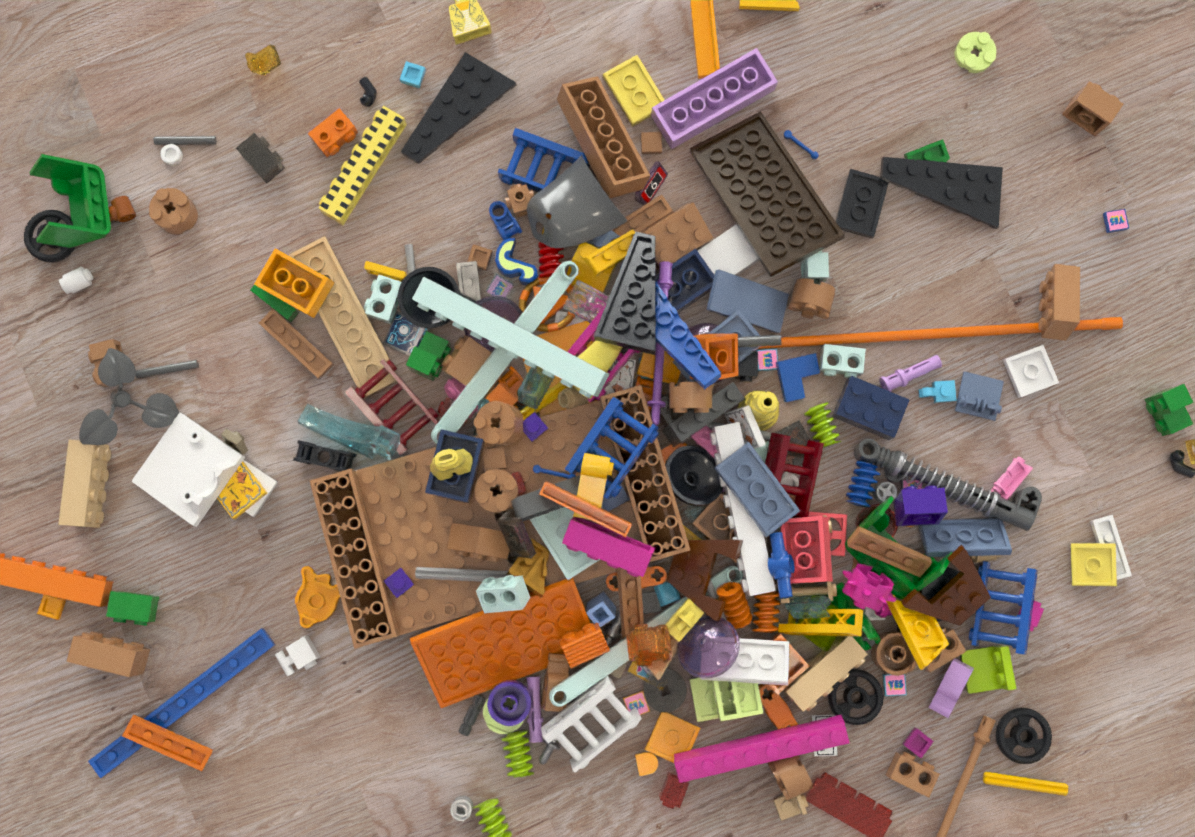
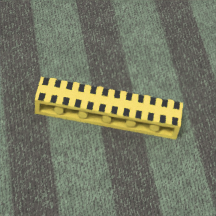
[319,106,407,225]

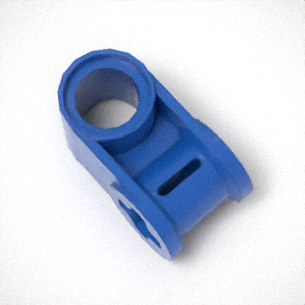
[489,201,522,241]

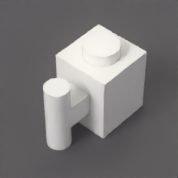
[275,635,321,677]

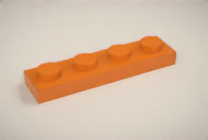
[122,714,213,771]

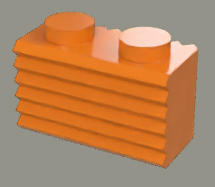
[559,623,610,669]

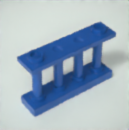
[498,128,590,192]
[565,397,659,499]
[969,561,1038,655]

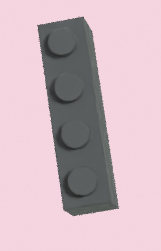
[662,382,745,448]

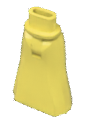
[574,341,623,399]
[430,449,473,481]

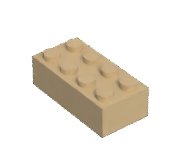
[58,440,111,528]
[783,636,868,712]

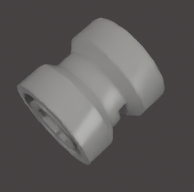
[450,795,473,821]

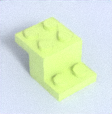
[689,677,764,722]

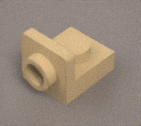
[773,794,808,821]

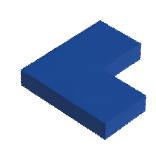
[776,353,820,402]

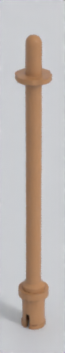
[936,715,996,837]

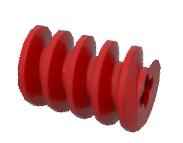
[538,242,564,278]

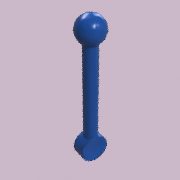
[784,130,819,159]
[533,465,576,479]

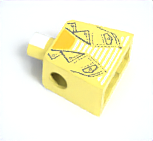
[449,0,492,45]

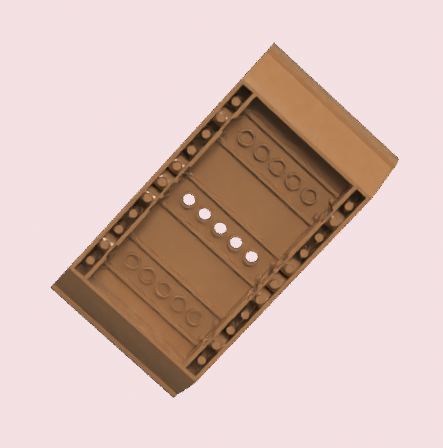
[309,385,690,649]

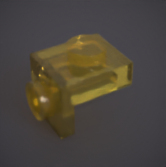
[245,45,282,75]

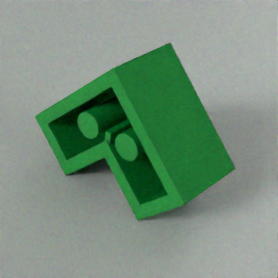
[406,331,452,381]
[1144,384,1194,436]

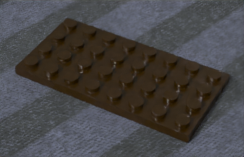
[690,111,844,277]

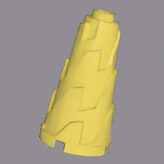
[737,391,779,431]

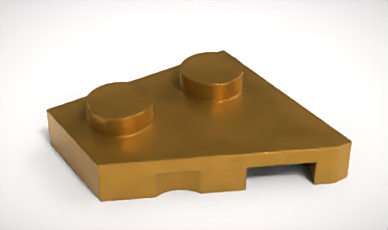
[507,538,549,598]

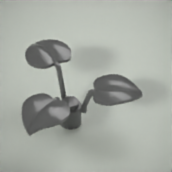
[79,348,180,445]

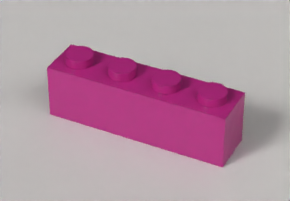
[562,517,655,577]

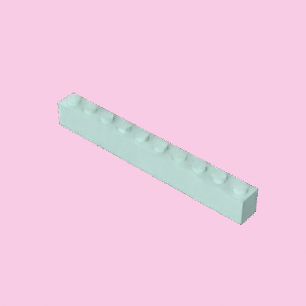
[412,277,610,398]

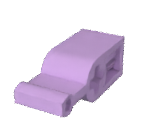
[929,658,974,718]

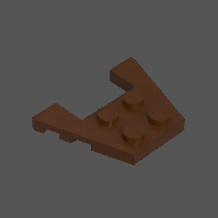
[667,540,743,621]
[901,545,991,626]

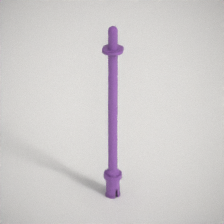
[647,262,673,425]

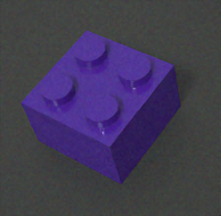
[893,485,948,526]

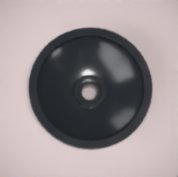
[398,267,460,329]
[665,446,723,506]

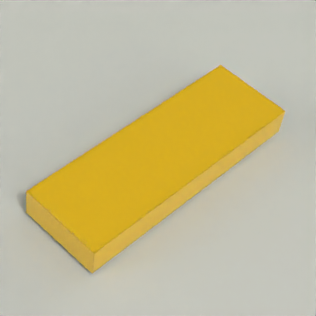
[584,229,635,276]

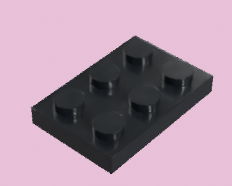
[835,169,889,239]

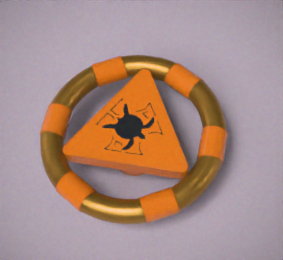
[519,277,578,332]

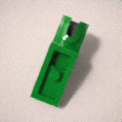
[826,582,881,650]

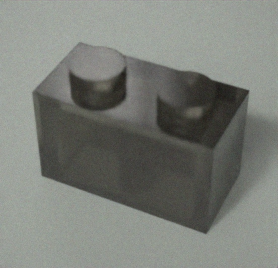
[236,133,285,184]

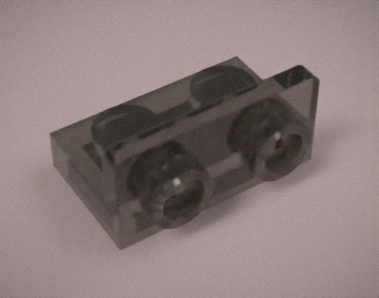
[497,509,536,559]

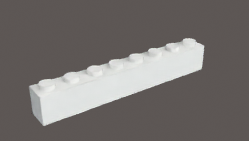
[710,422,776,596]

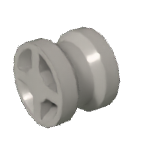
[873,482,897,503]

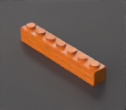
[539,481,632,538]

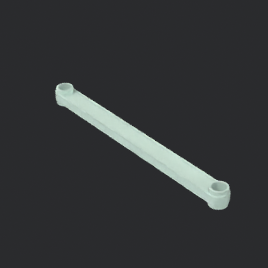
[431,261,578,444]
[549,566,743,707]

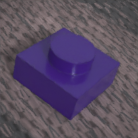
[523,412,548,442]
[384,568,415,598]

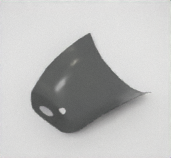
[527,154,628,248]

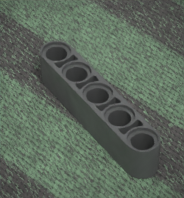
[511,475,614,522]

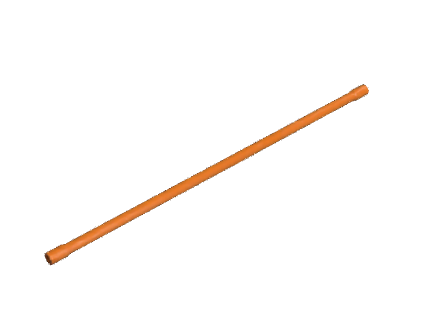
[758,317,1123,349]

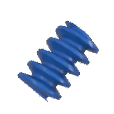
[846,461,880,507]

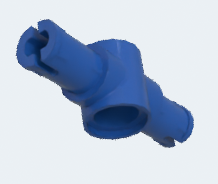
[768,532,795,599]

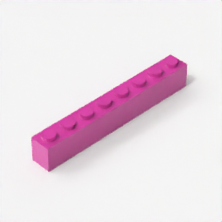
[674,715,850,783]

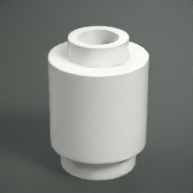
[59,267,93,294]

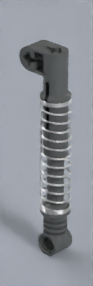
[854,438,1042,531]

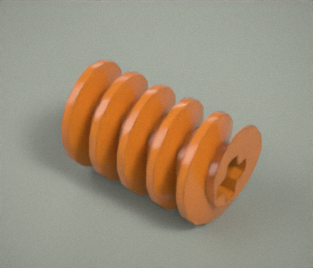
[716,582,753,629]
[752,591,780,633]

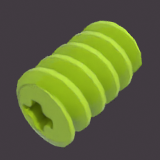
[804,402,842,448]
[501,730,534,778]
[473,798,512,837]

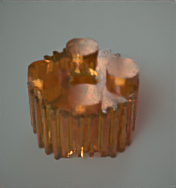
[626,624,672,667]

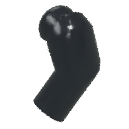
[359,77,377,107]
[1169,450,1195,478]

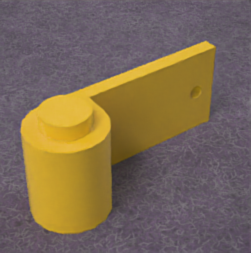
[573,453,614,520]

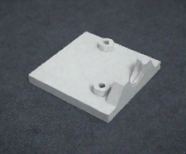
[132,413,245,527]

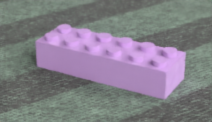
[651,48,778,149]

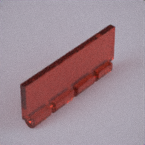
[805,772,893,837]

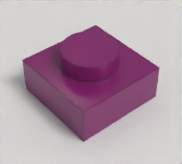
[902,727,934,758]

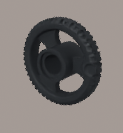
[24,210,75,263]
[828,669,884,725]
[996,708,1052,764]

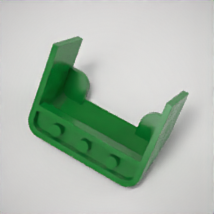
[29,154,111,248]
[845,496,952,600]

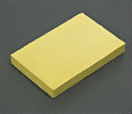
[603,55,664,127]

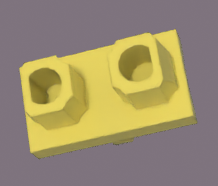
[663,598,704,642]

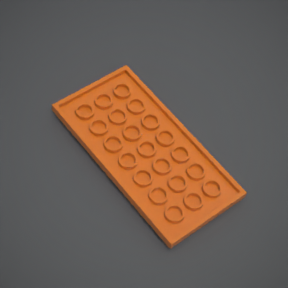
[410,577,590,708]

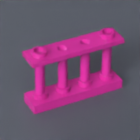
[567,305,640,402]

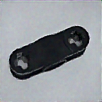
[293,440,357,472]

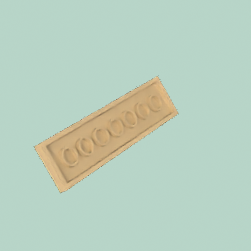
[289,236,398,399]

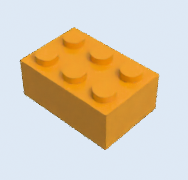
[254,248,334,318]

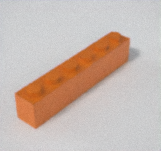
[0,552,113,607]

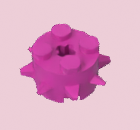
[842,564,896,612]

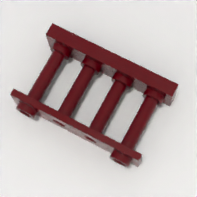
[345,359,439,455]
[765,432,824,518]

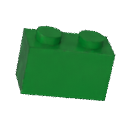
[106,591,159,626]

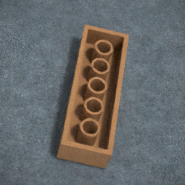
[557,76,650,198]

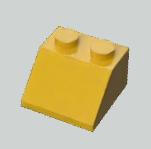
[566,242,618,295]

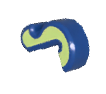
[495,238,538,285]

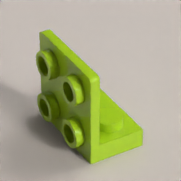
[960,645,1017,694]

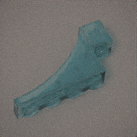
[298,404,400,460]

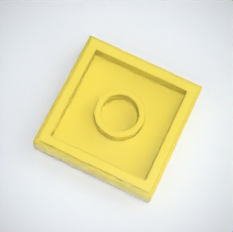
[1071,543,1117,586]

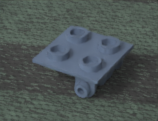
[955,371,1004,421]

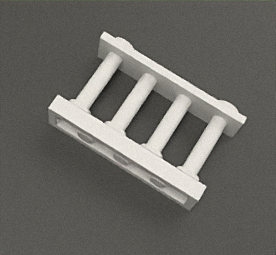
[541,675,642,772]

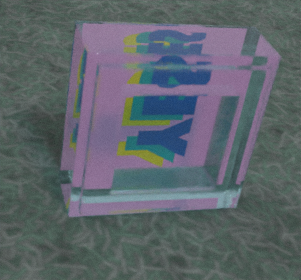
[486,274,514,302]

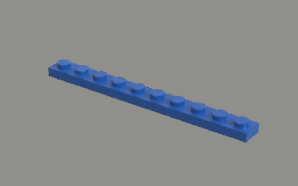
[88,628,276,778]

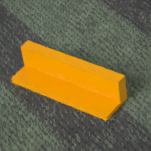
[690,0,720,79]

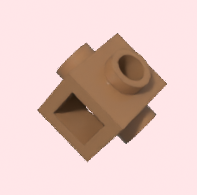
[505,184,534,219]

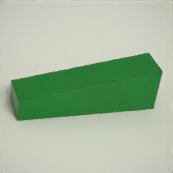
[250,285,299,322]

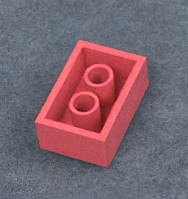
[781,516,833,584]

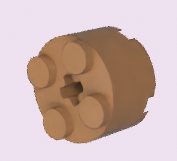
[149,188,198,235]
[788,278,835,319]
[669,382,712,413]
[474,401,524,446]
[474,469,518,514]
[871,631,917,676]
[768,756,814,801]

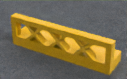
[778,609,863,636]

